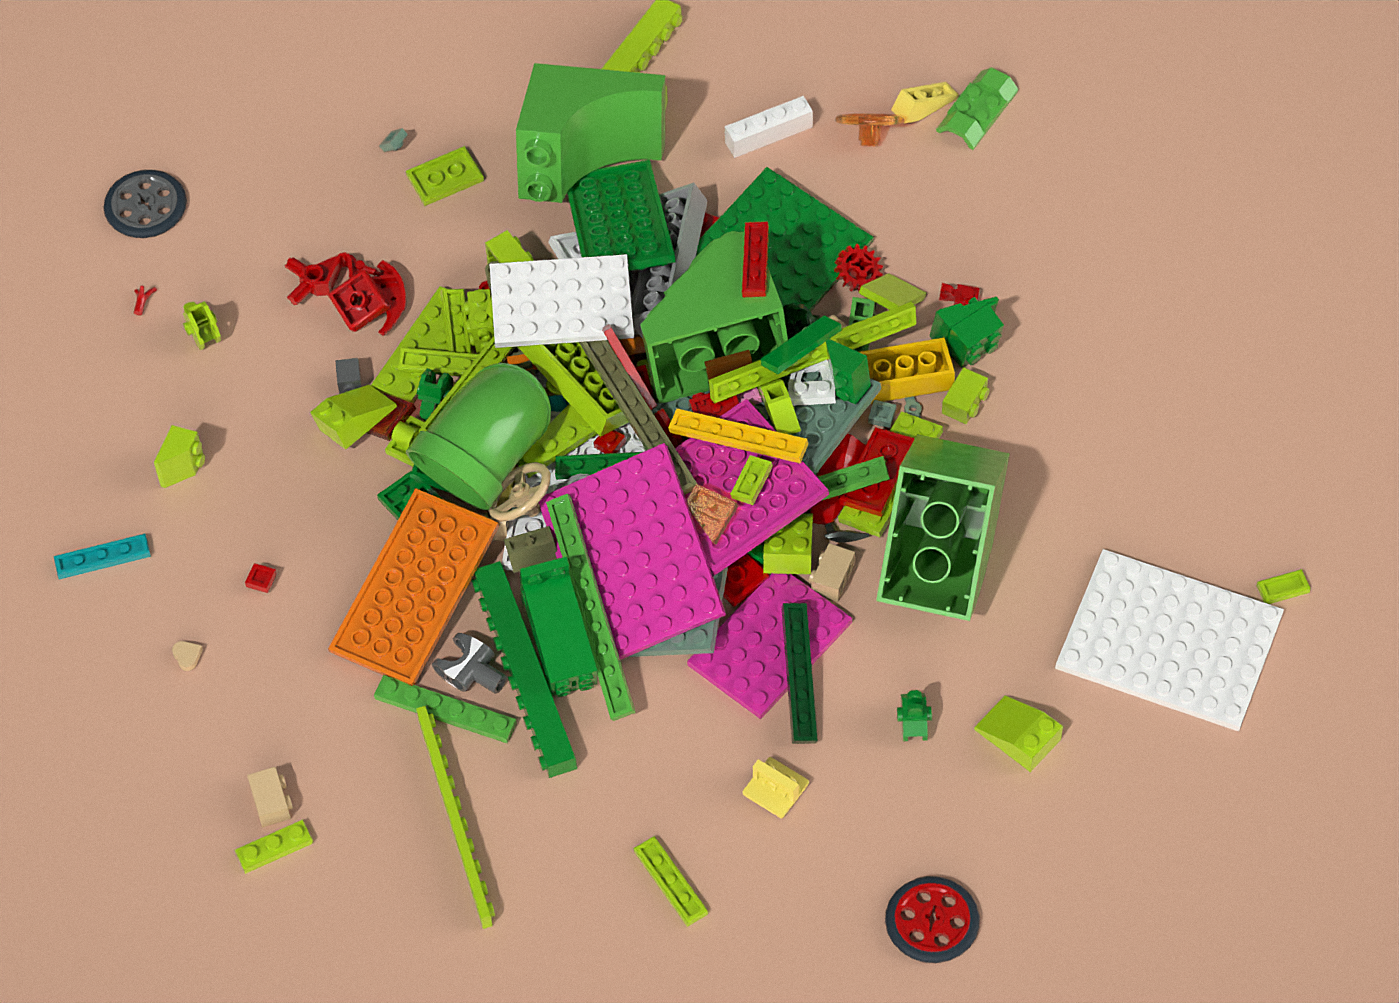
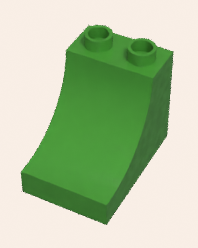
[516,63,665,203]

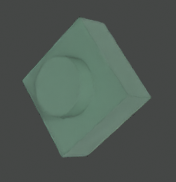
[379,128,408,152]
[868,400,896,428]

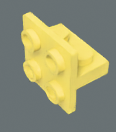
[743,757,809,818]

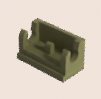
[504,526,557,573]

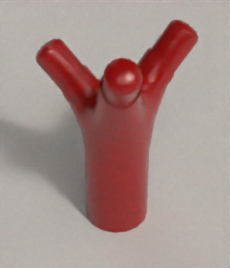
[133,285,157,316]

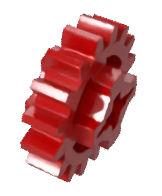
[834,244,883,292]

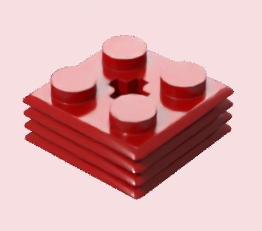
[328,270,390,332]

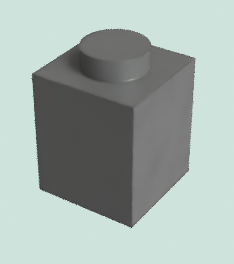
[335,358,362,394]

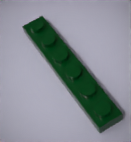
[781,603,818,744]

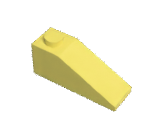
[891,82,959,124]

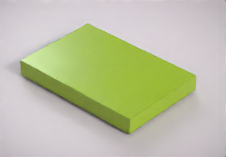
[406,146,484,206]
[859,273,927,310]

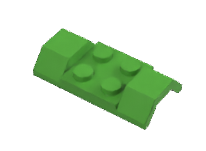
[936,67,1018,150]

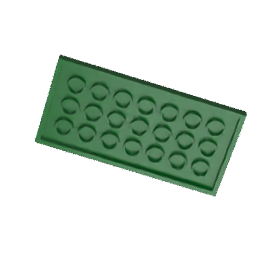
[567,160,676,271]

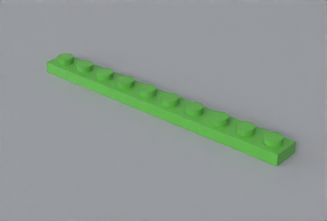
[546,494,636,721]

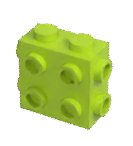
[464,289,494,354]

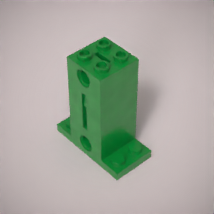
[520,556,598,697]

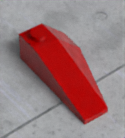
[810,434,866,525]

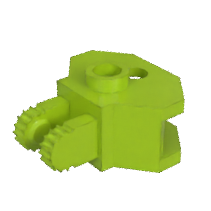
[183,301,221,350]

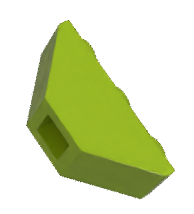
[757,378,801,435]

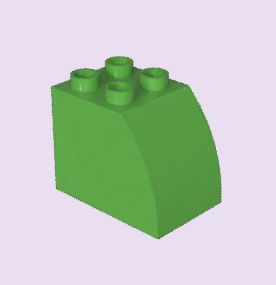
[876,434,1010,621]

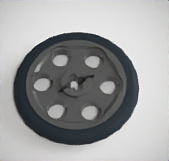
[103,170,187,238]

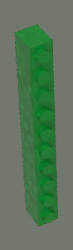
[471,561,577,778]

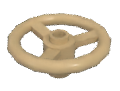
[488,462,551,522]

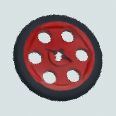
[885,876,980,963]

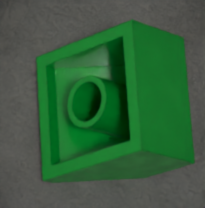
[826,338,871,405]

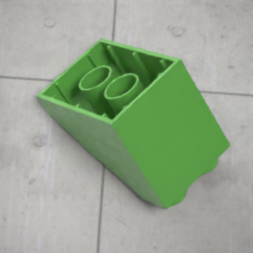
[640,231,788,404]

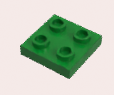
[377,470,442,520]

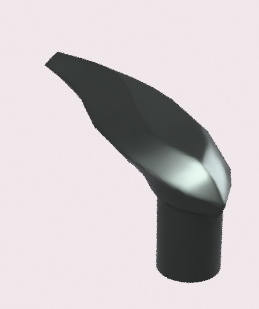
[824,523,869,543]

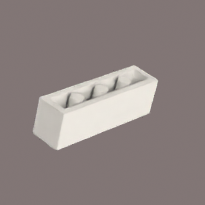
[725,96,813,158]

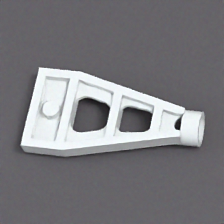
[788,326,836,406]

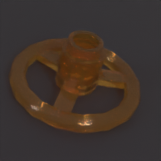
[835,113,904,146]

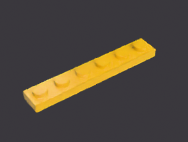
[668,409,808,463]

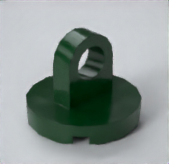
[783,302,820,340]

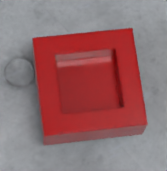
[593,430,626,454]
[245,563,277,593]

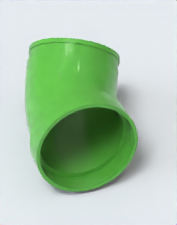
[406,363,551,510]

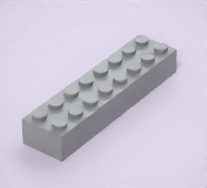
[631,183,708,338]

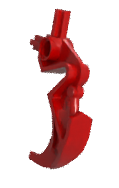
[285,252,406,336]

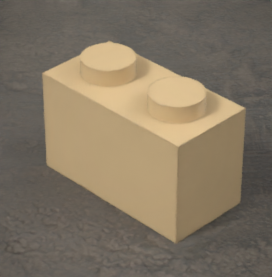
[809,543,855,602]
[247,767,293,828]

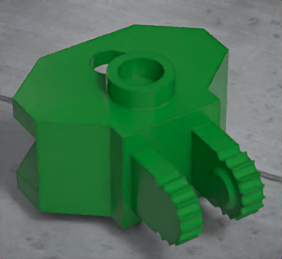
[417,368,453,422]
[897,690,932,741]

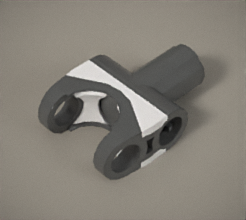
[432,633,507,694]

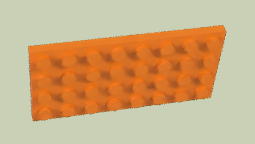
[328,488,499,686]

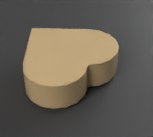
[172,641,203,671]

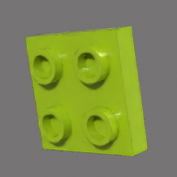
[385,415,425,467]

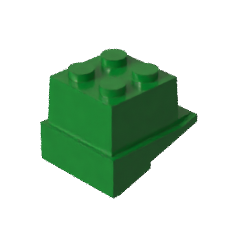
[929,296,1004,368]

